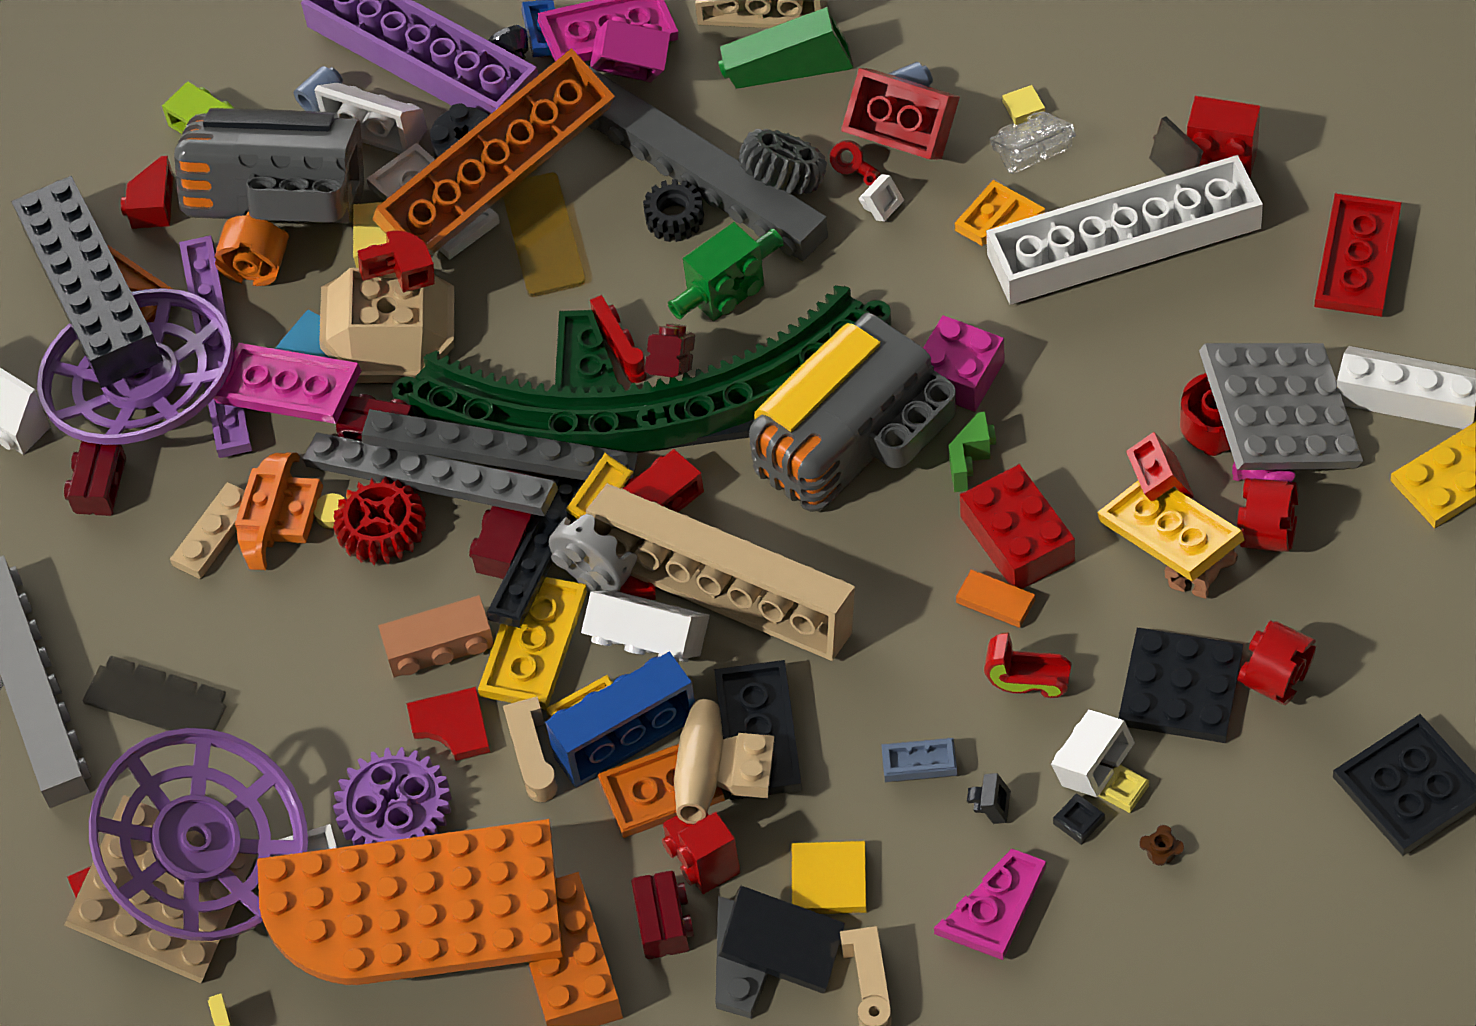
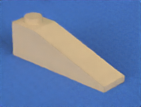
[695,0,827,28]

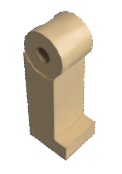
[503,696,558,802]
[840,926,892,1026]

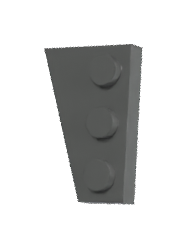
[715,896,769,1019]

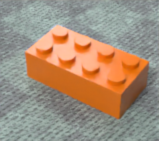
[528,872,623,1026]

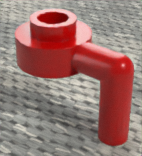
[830,140,880,186]

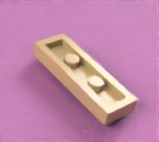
[170,482,245,579]

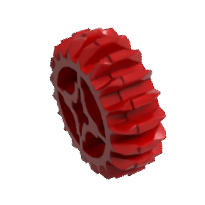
[333,476,426,566]

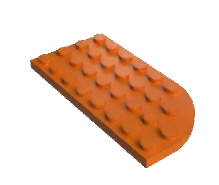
[257,819,563,985]

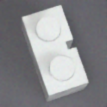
[1051,710,1135,797]

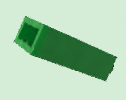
[718,7,853,89]

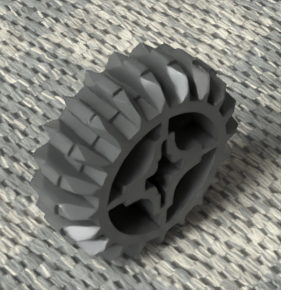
[738,128,827,194]

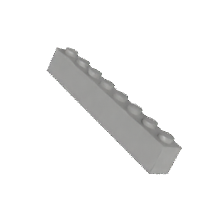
[0,555,91,808]

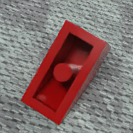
[121,156,174,229]

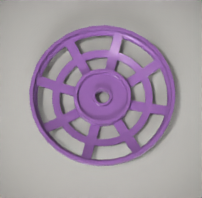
[37,288,234,445]
[89,728,308,941]

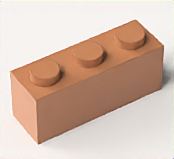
[378,595,494,677]

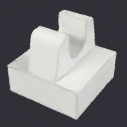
[858,174,904,222]

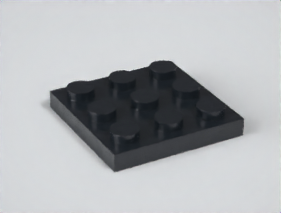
[1118,627,1243,743]
[1333,714,1476,856]

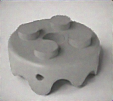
[549,514,637,592]

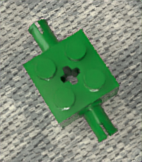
[668,222,784,322]

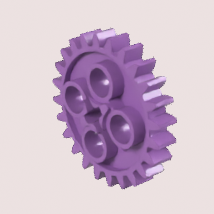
[333,747,452,845]

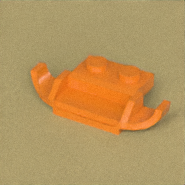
[234,452,323,570]

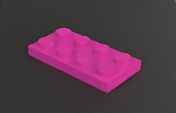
[538,0,679,61]
[214,343,362,424]

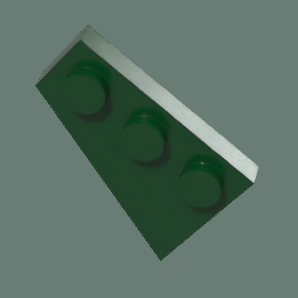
[555,310,619,393]

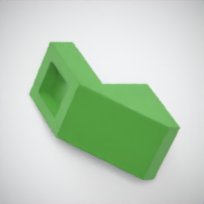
[949,411,996,493]

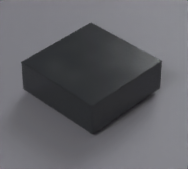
[1053,793,1105,845]

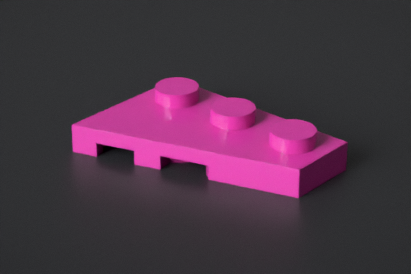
[934,849,1046,960]

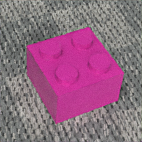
[590,17,670,83]
[923,315,1005,412]

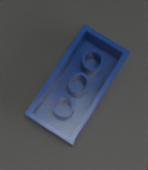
[545,651,695,788]

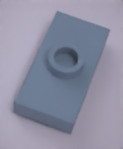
[881,738,957,782]

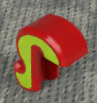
[984,632,1072,698]

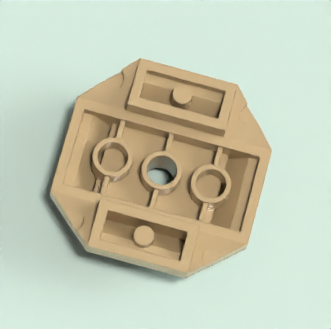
[319,268,455,383]

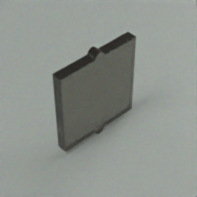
[1149,116,1204,176]

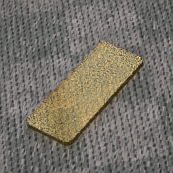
[503,172,585,297]

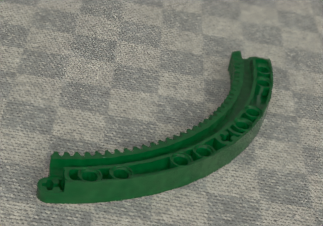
[391,285,891,453]

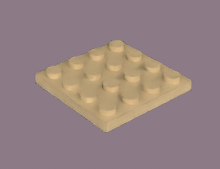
[64,795,257,983]

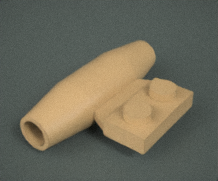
[674,699,774,824]

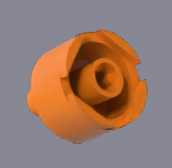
[214,212,289,286]

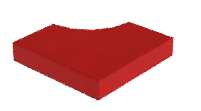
[406,687,490,761]

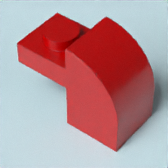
[357,231,435,293]

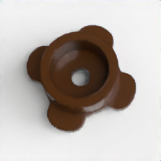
[1139,825,1184,866]

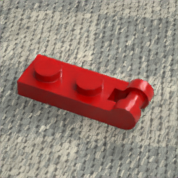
[590,295,647,383]

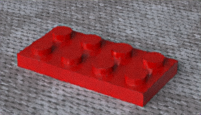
[1314,193,1402,317]

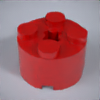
[1180,373,1230,456]
[1237,478,1299,552]
[1237,620,1316,705]

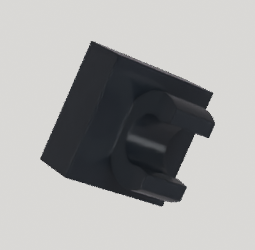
[967,773,1011,824]

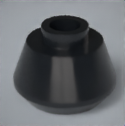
[488,25,529,60]

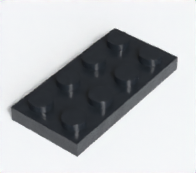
[714,660,803,800]

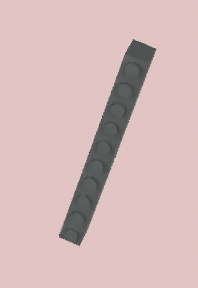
[586,64,828,262]

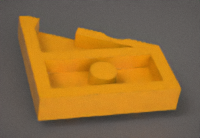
[955,180,1045,246]

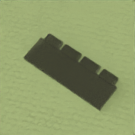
[82,656,226,731]

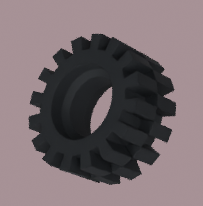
[643,179,704,242]

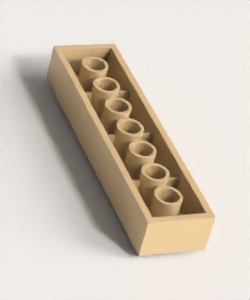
[586,483,855,661]

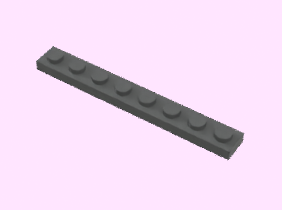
[362,409,638,487]
[302,432,558,517]

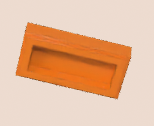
[956,569,1035,628]

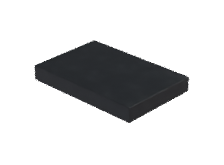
[718,885,845,993]

